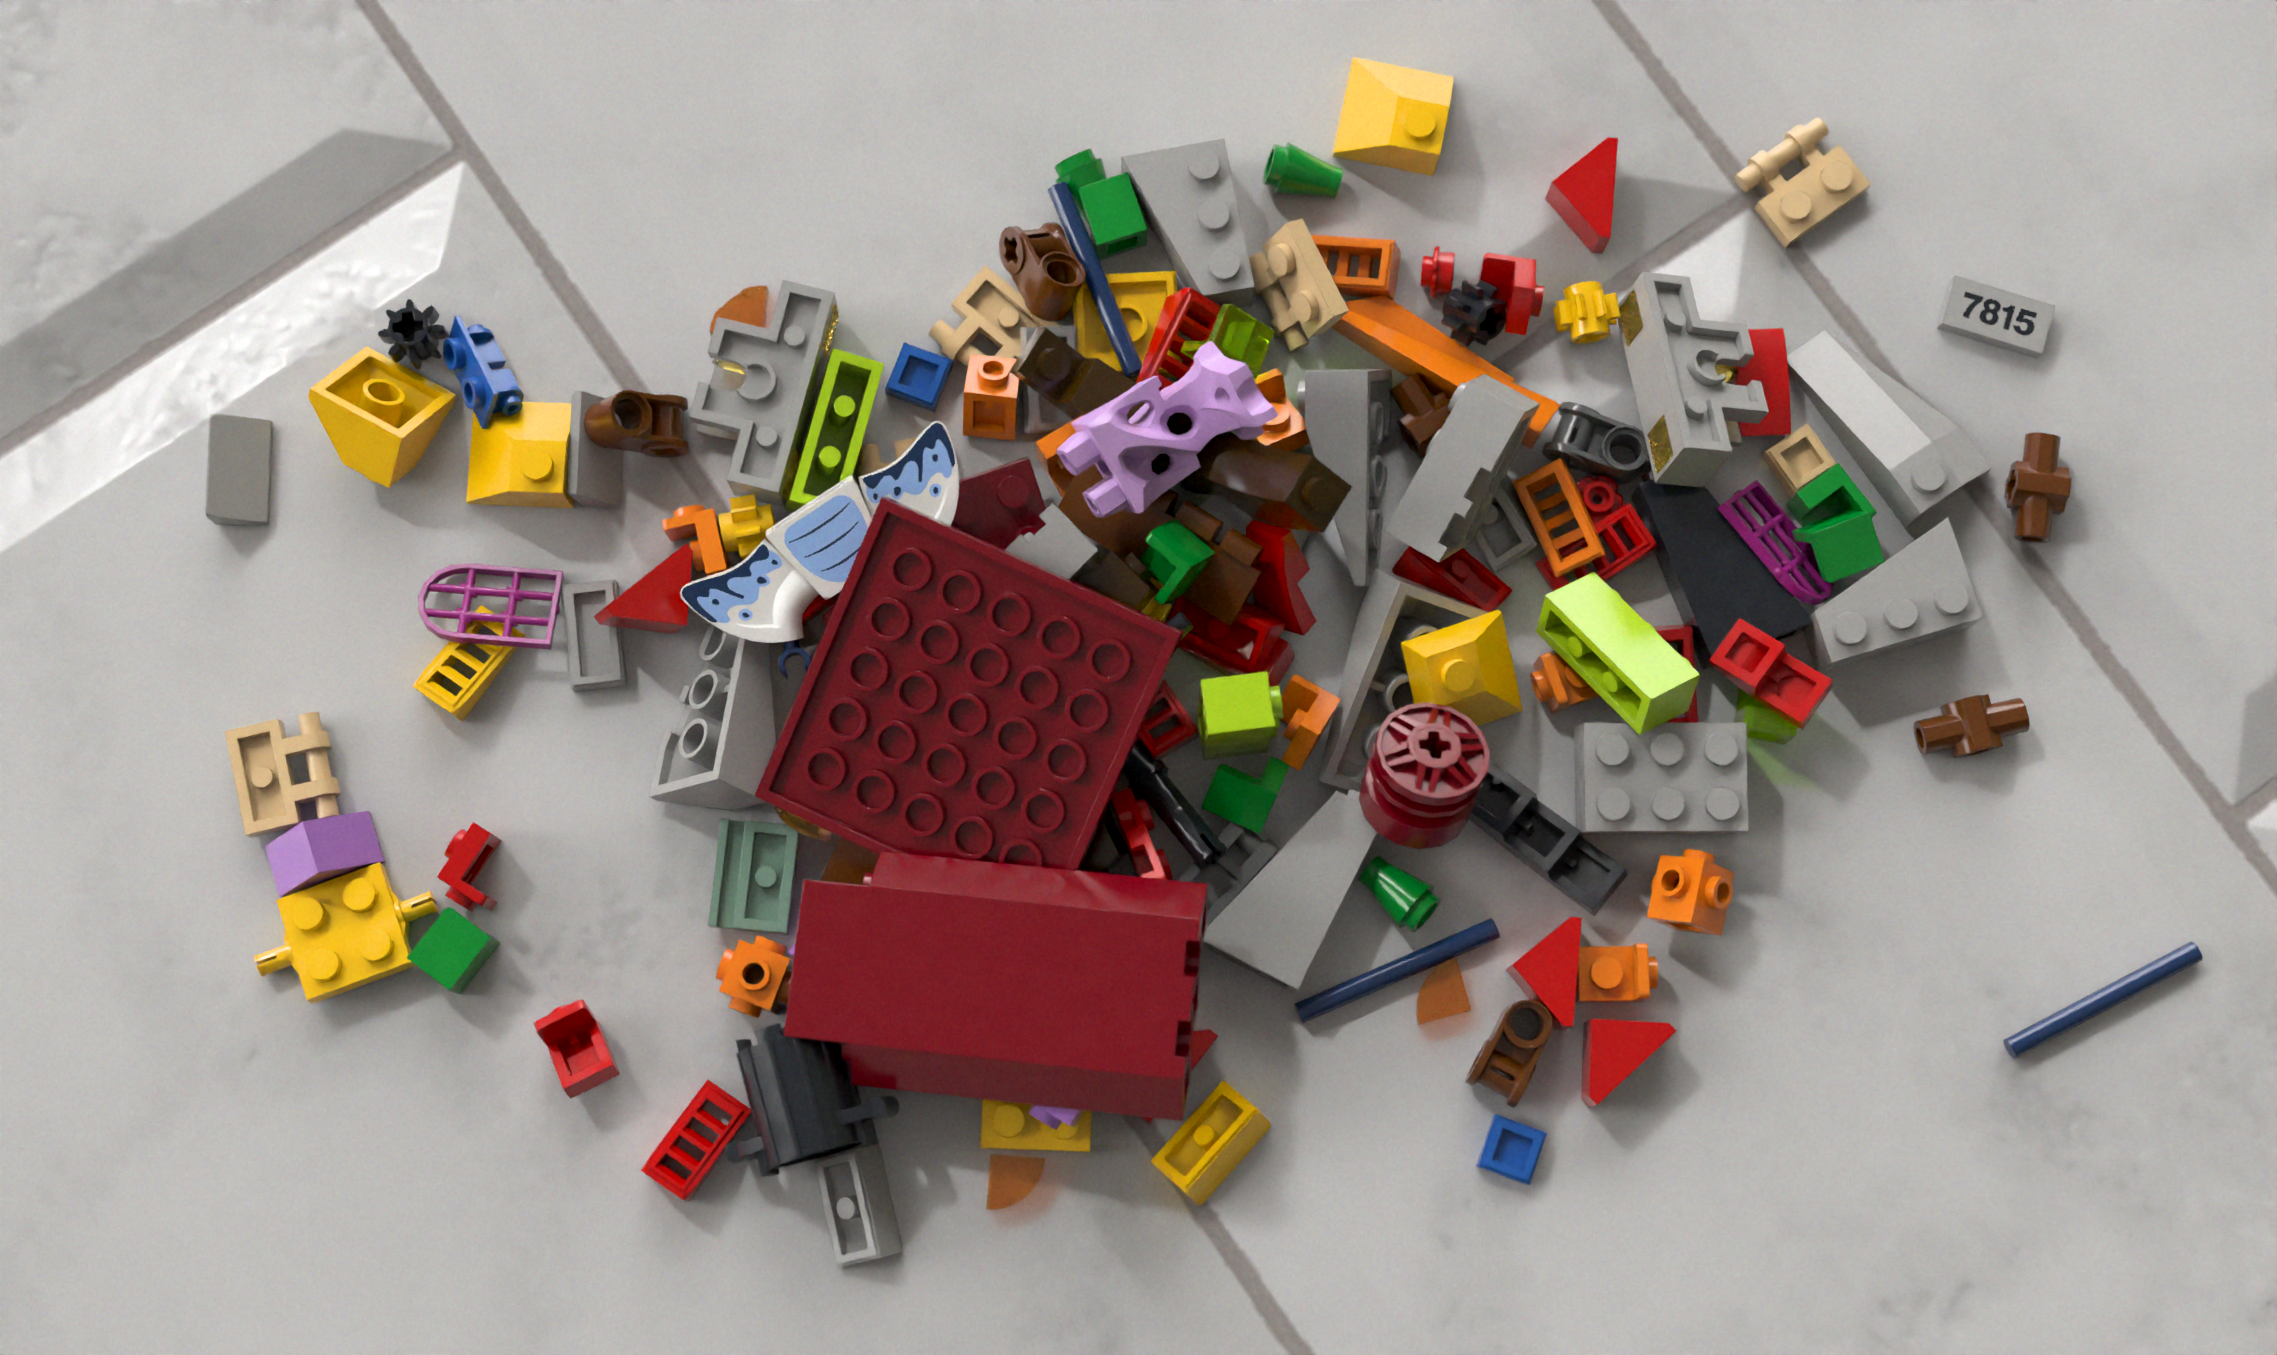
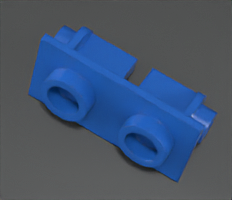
[443,316,524,429]

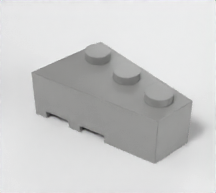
[1121,138,1255,309]
[1384,374,1540,562]
[1803,517,1984,673]

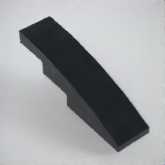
[1469,760,1628,916]

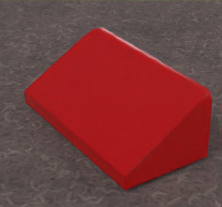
[1392,546,1513,612]
[1168,596,1286,673]

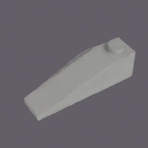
[1787,330,1991,528]
[1297,369,1392,586]
[1318,568,1489,792]
[649,623,776,811]

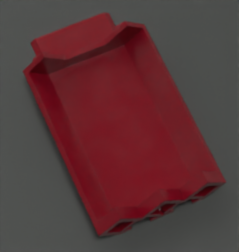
[783,851,1208,1121]

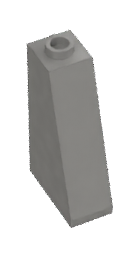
[1203,790,1377,994]

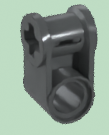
[1542,402,1649,485]

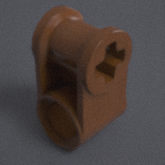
[999,222,1086,322]
[584,390,689,458]
[1465,999,1553,1108]

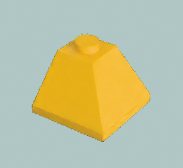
[1333,57,1454,176]
[308,346,456,488]
[466,402,574,508]
[1401,610,1523,727]

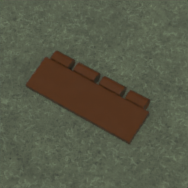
[1058,464,1264,627]

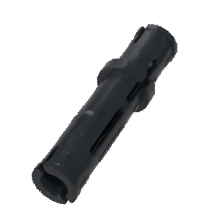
[1123,739,1227,870]

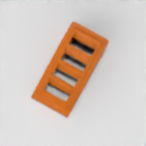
[1311,235,1401,300]
[1512,458,1606,578]

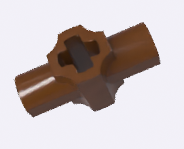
[1389,372,1451,459]
[2004,433,2071,543]
[1914,694,2030,758]

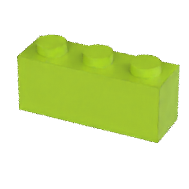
[785,348,884,512]
[1536,572,1700,735]
[1196,671,1283,760]

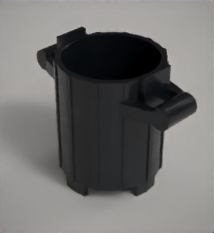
[725,1023,899,1177]

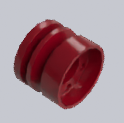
[1359,702,1490,849]

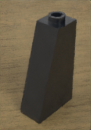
[1631,471,1812,670]

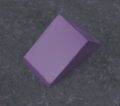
[264,811,386,898]

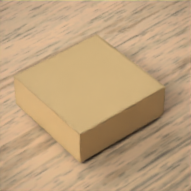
[1762,423,1837,498]

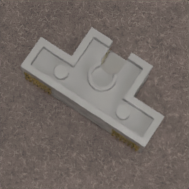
[1617,272,1769,487]
[689,280,840,508]

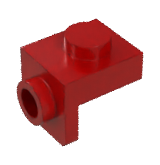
[1479,253,1544,335]
[437,822,502,912]
[534,1000,620,1099]

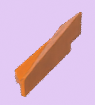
[1331,295,1560,450]

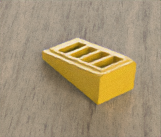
[412,605,526,722]

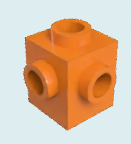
[1647,849,1735,936]
[716,935,793,1019]

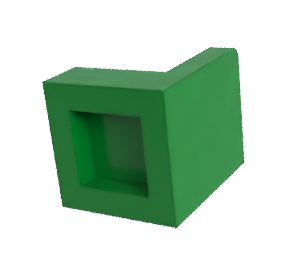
[1079,172,1147,260]
[1785,463,1877,527]
[1792,510,1885,582]
[1141,518,1215,606]
[1201,756,1290,834]
[407,907,500,995]

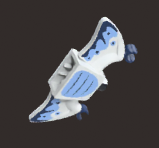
[680,421,959,680]

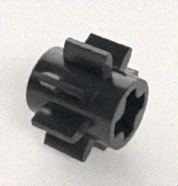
[1441,280,1508,347]
[378,299,449,369]

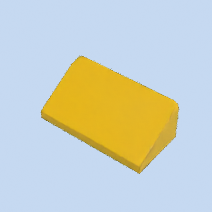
[1150,1080,1271,1205]

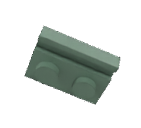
[708,818,801,935]

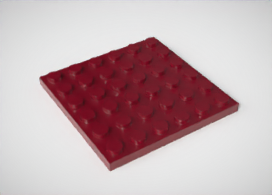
[755,497,1184,871]

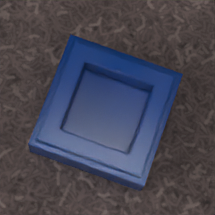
[885,342,954,412]
[1476,1114,1547,1185]

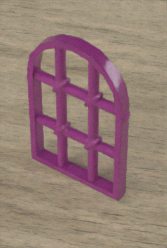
[1718,480,1834,605]
[418,563,564,650]

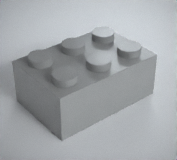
[1574,723,1749,835]

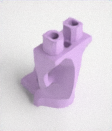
[1056,341,1279,518]

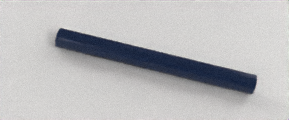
[1048,182,1142,379]
[1294,918,1500,1023]
[2003,942,2203,1059]

